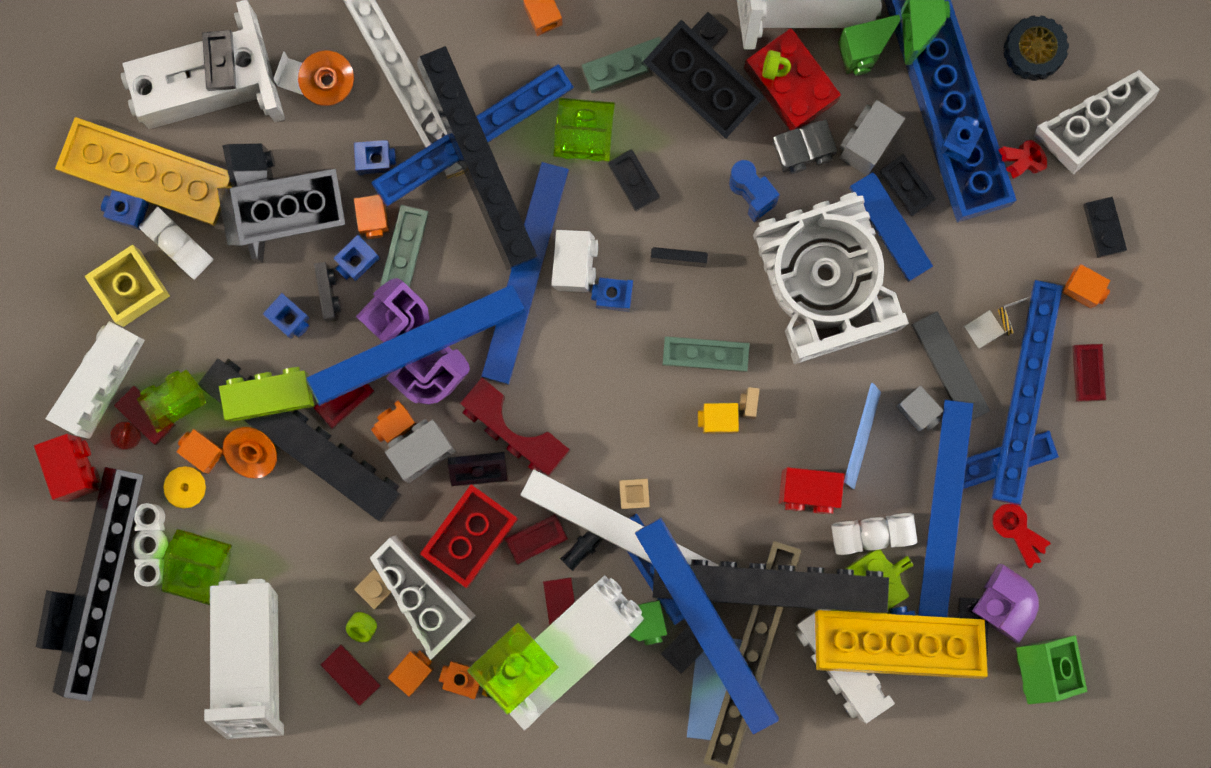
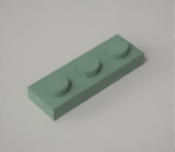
[582,37,661,93]
[380,205,429,288]
[662,336,750,372]

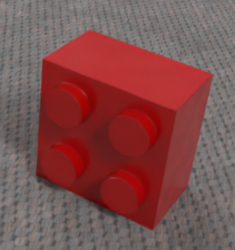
[34,434,100,502]
[779,467,845,515]

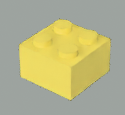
[85,245,170,327]

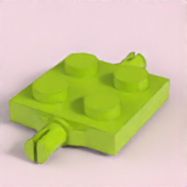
[829,549,913,614]

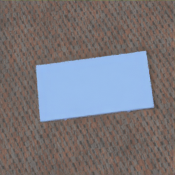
[844,383,881,489]
[687,638,742,740]

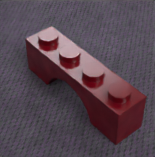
[460,378,570,477]

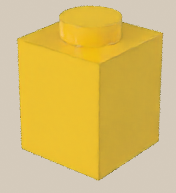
[697,403,739,434]

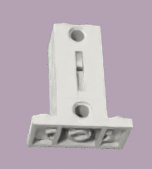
[121,0,285,129]
[737,0,882,49]
[484,575,644,731]
[204,579,284,739]

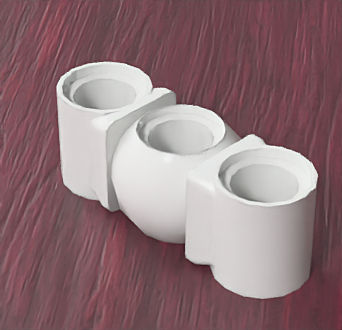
[138,206,214,280]
[131,503,168,587]
[831,513,917,555]

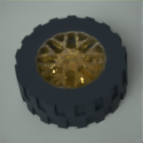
[1003,15,1069,81]

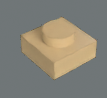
[739,387,760,419]
[619,479,650,509]
[354,569,392,609]

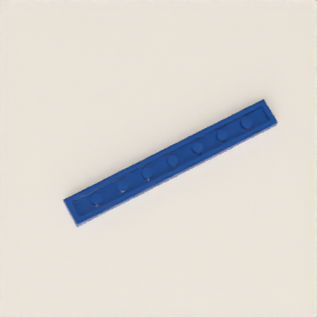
[371,64,574,207]
[481,162,569,385]
[991,280,1063,505]
[306,285,525,406]
[918,400,974,617]
[635,517,779,734]

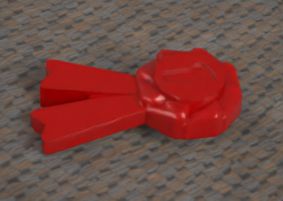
[998,140,1047,179]
[992,504,1051,569]

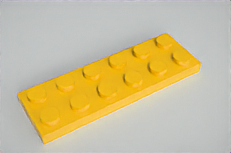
[55,117,231,226]
[815,610,988,679]

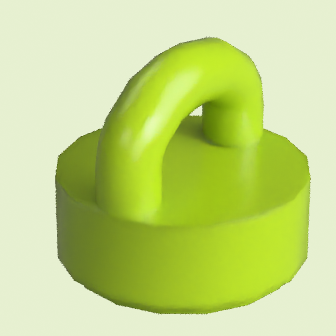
[762,50,791,80]
[345,612,377,643]

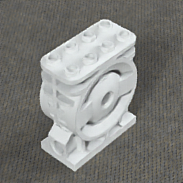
[753,192,909,364]

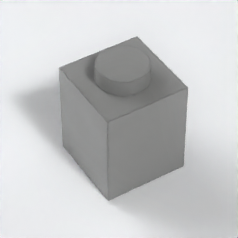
[896,385,943,432]

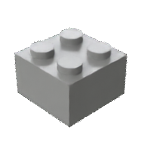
[839,100,905,176]
[385,419,456,483]

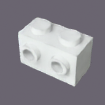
[552,230,598,292]

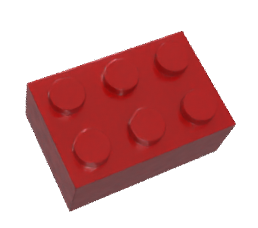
[744,28,841,131]
[420,484,518,588]

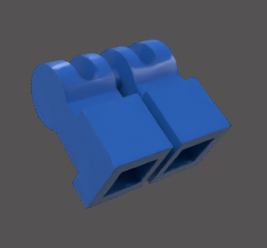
[729,160,780,222]

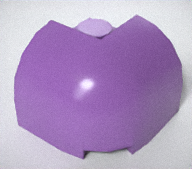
[356,278,429,343]
[386,347,470,404]
[972,564,1039,643]

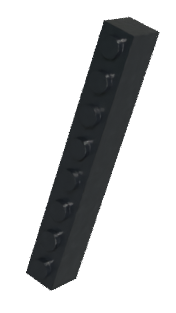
[417,46,537,271]
[197,358,402,522]
[52,467,143,701]
[652,559,889,614]

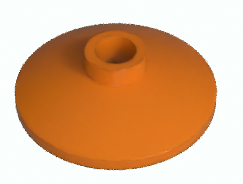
[298,50,354,106]
[223,427,277,479]

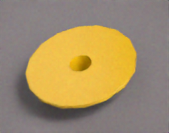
[163,466,206,509]

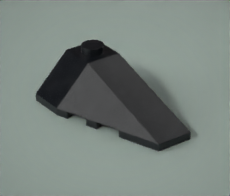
[222,143,275,264]

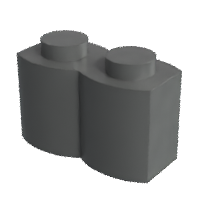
[772,119,837,174]

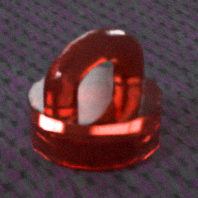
[110,422,141,450]

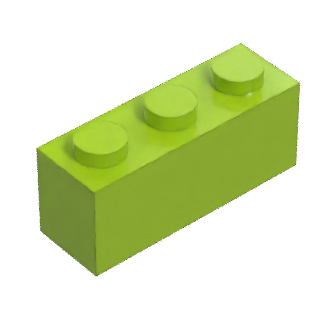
[219,367,314,422]

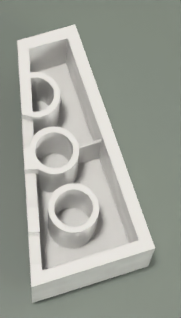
[1034,70,1160,174]
[45,321,145,439]
[370,535,476,660]
[795,609,895,724]

